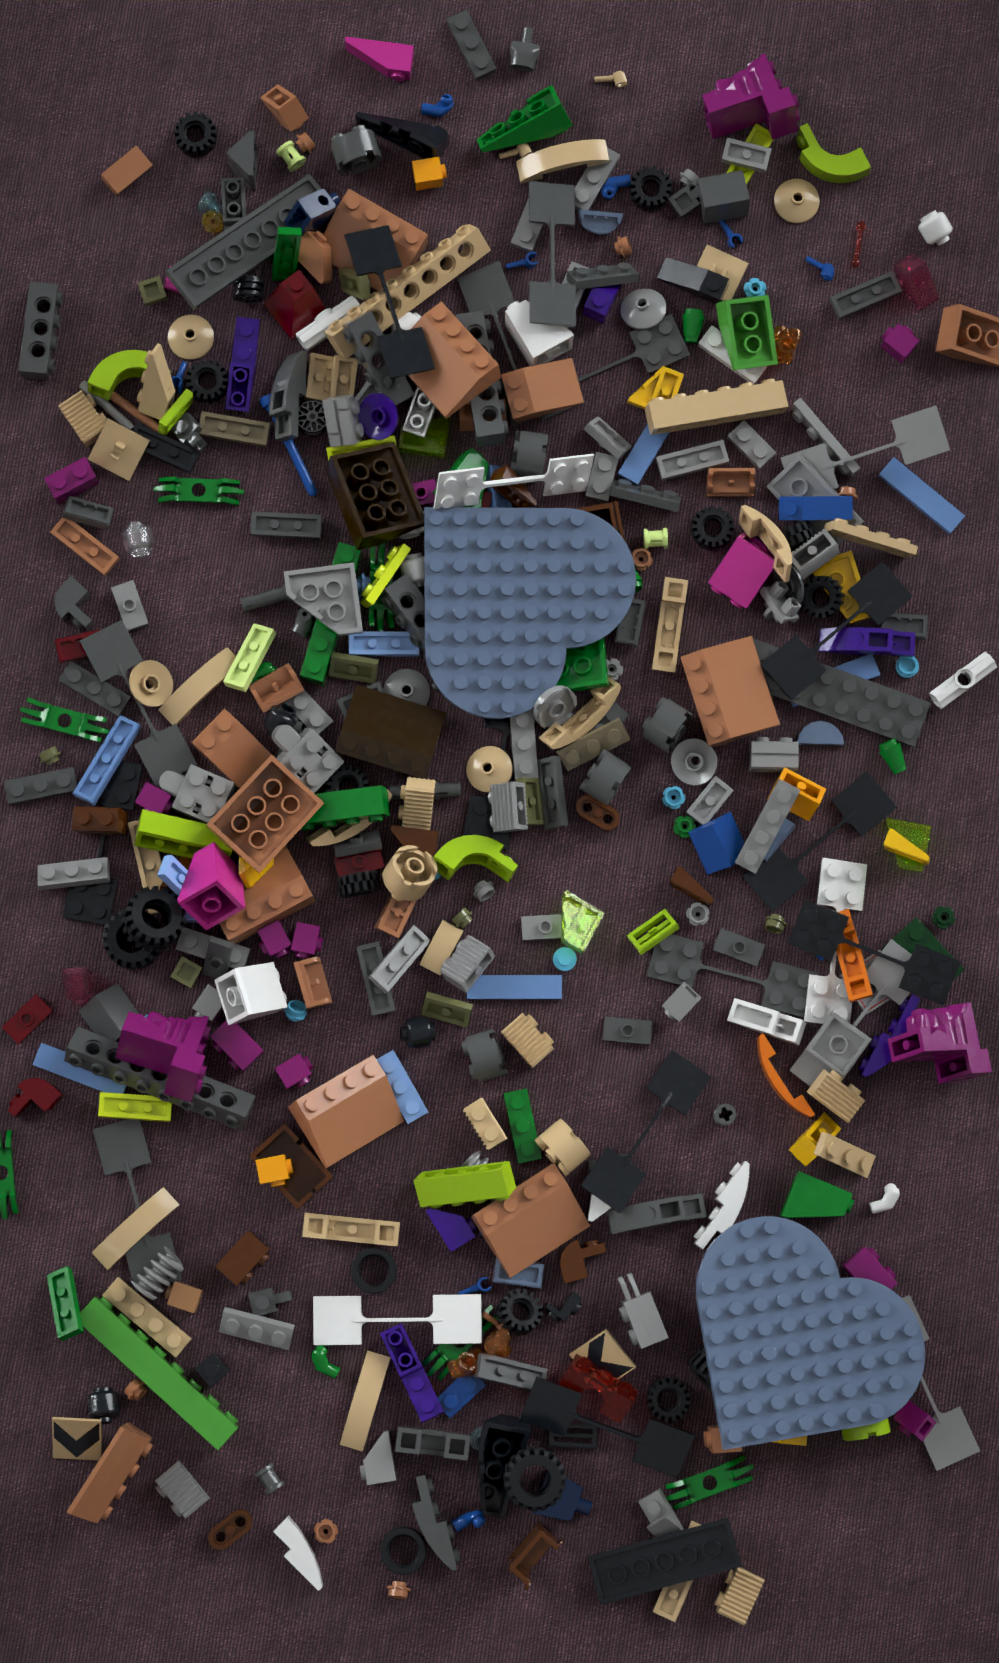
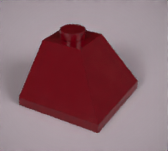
[264,270,326,340]

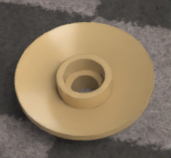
[774,179,820,224]
[168,315,214,360]
[129,660,173,707]
[466,746,513,793]

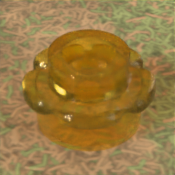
[202,210,223,233]

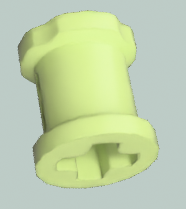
[276,141,306,172]
[643,528,668,550]

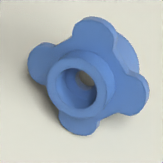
[356,573,371,598]

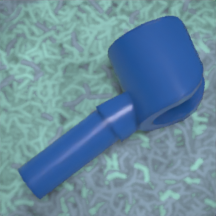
[719,220,743,249]
[506,252,539,270]
[805,256,835,281]
[171,361,187,394]
[458,1277,492,1295]

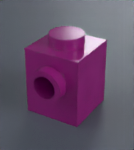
[881,323,919,364]
[412,479,436,510]
[135,782,173,815]
[257,920,292,959]
[291,922,323,959]
[275,1053,314,1090]
[893,1401,937,1442]

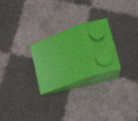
[716,295,778,371]

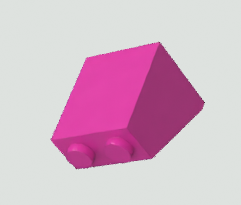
[708,531,775,609]
[177,842,245,930]

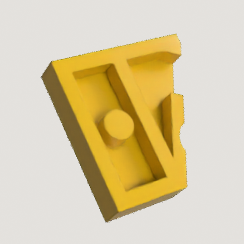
[627,366,684,410]

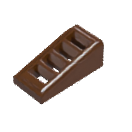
[489,465,537,508]
[668,865,714,906]

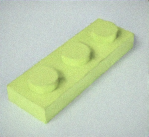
[223,623,276,692]

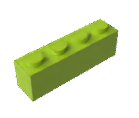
[134,809,232,859]
[413,1161,516,1209]

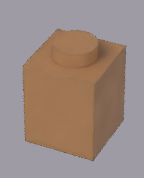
[165,1281,204,1314]

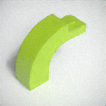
[796,123,871,183]
[87,350,171,401]
[434,835,518,882]

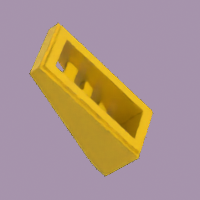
[883,828,930,866]

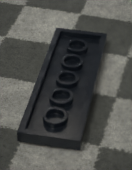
[588,1518,742,1605]

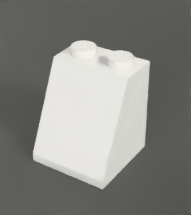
[505,300,574,366]
[214,962,288,1025]

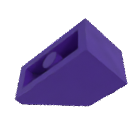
[583,284,622,324]
[426,1208,477,1252]

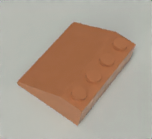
[323,189,428,291]
[408,301,501,419]
[680,636,780,748]
[206,754,324,873]
[219,845,316,945]
[288,1055,404,1168]
[471,1163,590,1278]
[67,1422,153,1523]

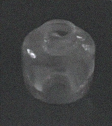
[122,521,155,558]

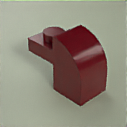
[7,1078,64,1118]

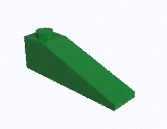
[476,85,573,153]

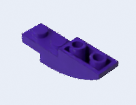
[225,317,260,412]
[819,627,916,657]
[858,994,921,1078]
[380,1323,444,1423]

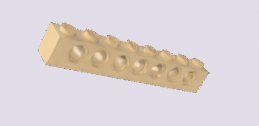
[324,224,491,359]

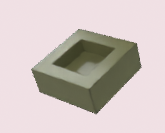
[138,276,167,307]
[170,956,203,989]

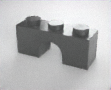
[395,1425,471,1461]

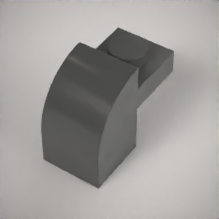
[55,576,94,631]

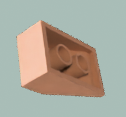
[935,304,999,367]
[501,358,584,423]
[192,708,271,789]

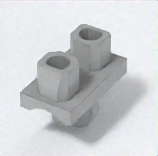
[759,581,801,624]

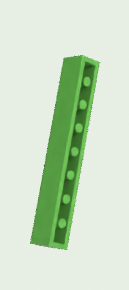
[80,1296,239,1450]

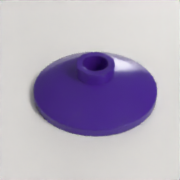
[358,393,398,440]

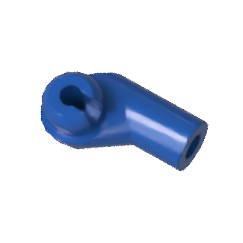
[421,94,454,117]
[601,175,631,199]
[451,1510,486,1532]

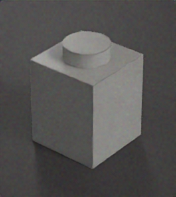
[662,982,702,1022]
[192,984,223,1023]

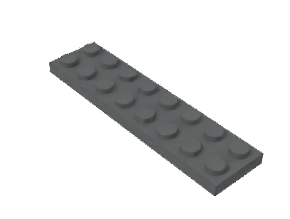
[165,174,336,310]
[753,639,931,747]

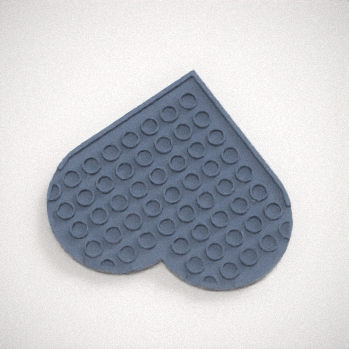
[424,507,636,719]
[696,1216,925,1450]

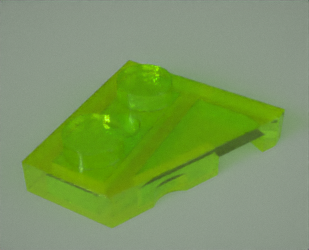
[398,416,451,458]
[886,818,932,873]
[561,890,605,954]

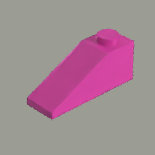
[345,37,414,81]

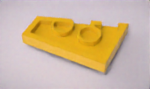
[813,550,870,625]

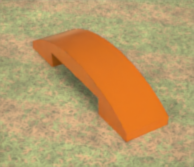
[836,909,873,1003]
[757,1033,815,1118]

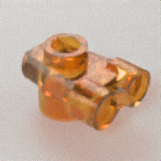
[774,326,802,364]
[483,1329,512,1358]
[447,1348,482,1379]

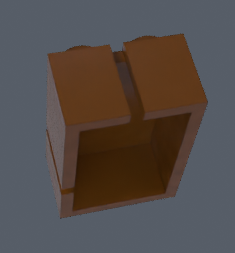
[249,1123,334,1210]

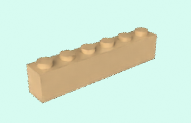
[645,379,789,435]

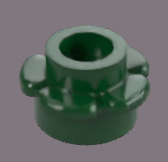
[932,906,955,929]

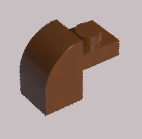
[560,1239,606,1283]

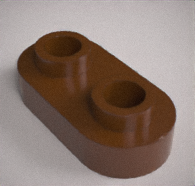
[576,795,620,831]
[208,1509,253,1550]

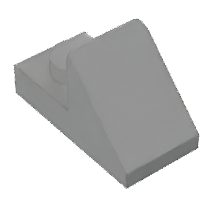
[638,1488,684,1537]

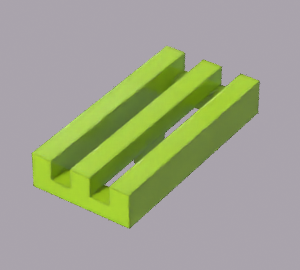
[158,389,193,435]
[627,909,679,955]

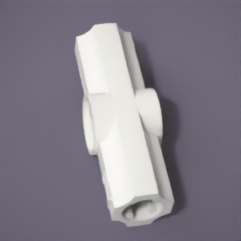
[295,295,360,351]
[929,651,997,709]

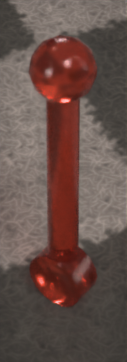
[851,221,866,268]

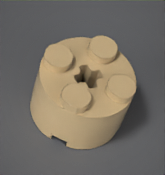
[382,845,438,901]
[534,1119,590,1177]

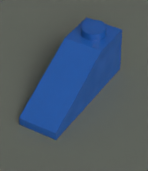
[779,496,853,520]

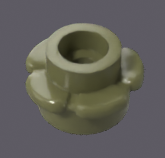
[38,746,61,766]
[451,907,472,929]
[764,914,787,934]

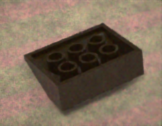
[325,442,424,550]
[335,685,446,779]

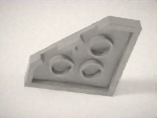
[284,563,363,636]

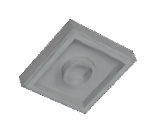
[805,1011,872,1078]

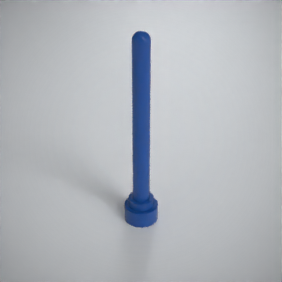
[259,393,317,497]

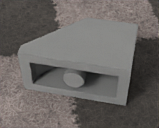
[360,1430,397,1485]

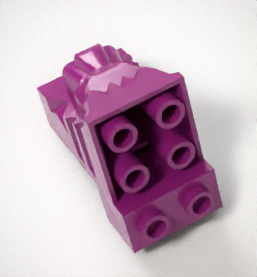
[702,53,800,140]
[888,1002,992,1084]
[116,1011,211,1102]

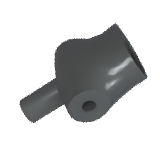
[510,27,540,72]
[291,608,315,638]

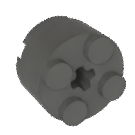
[331,125,383,176]
[511,430,548,477]
[642,697,693,753]
[579,749,632,806]
[462,1028,508,1082]

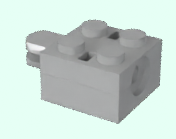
[271,725,344,793]
[159,764,236,824]
[618,1273,668,1349]

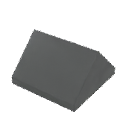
[226,131,257,191]
[697,170,750,224]
[79,983,138,1042]

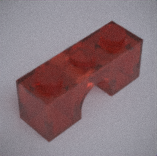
[559,1354,638,1424]

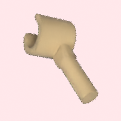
[594,71,627,88]
[499,143,532,159]

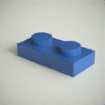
[437,1367,486,1418]

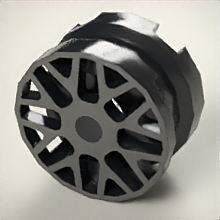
[232,275,265,303]
[298,401,327,437]

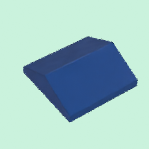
[688,812,744,875]

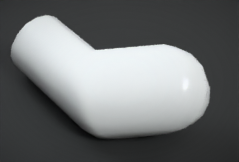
[869,1183,900,1214]

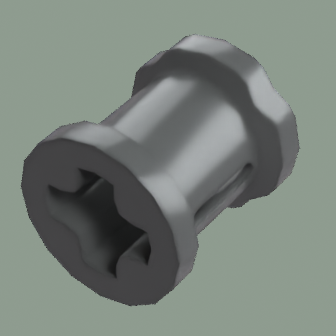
[713,1104,736,1126]
[254,1463,285,1495]

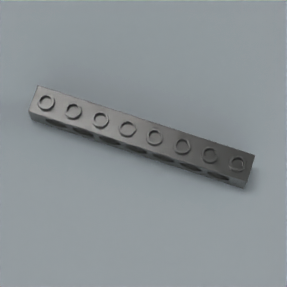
[64,1027,255,1131]

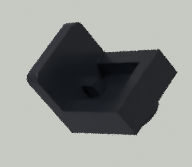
[545,1292,582,1322]

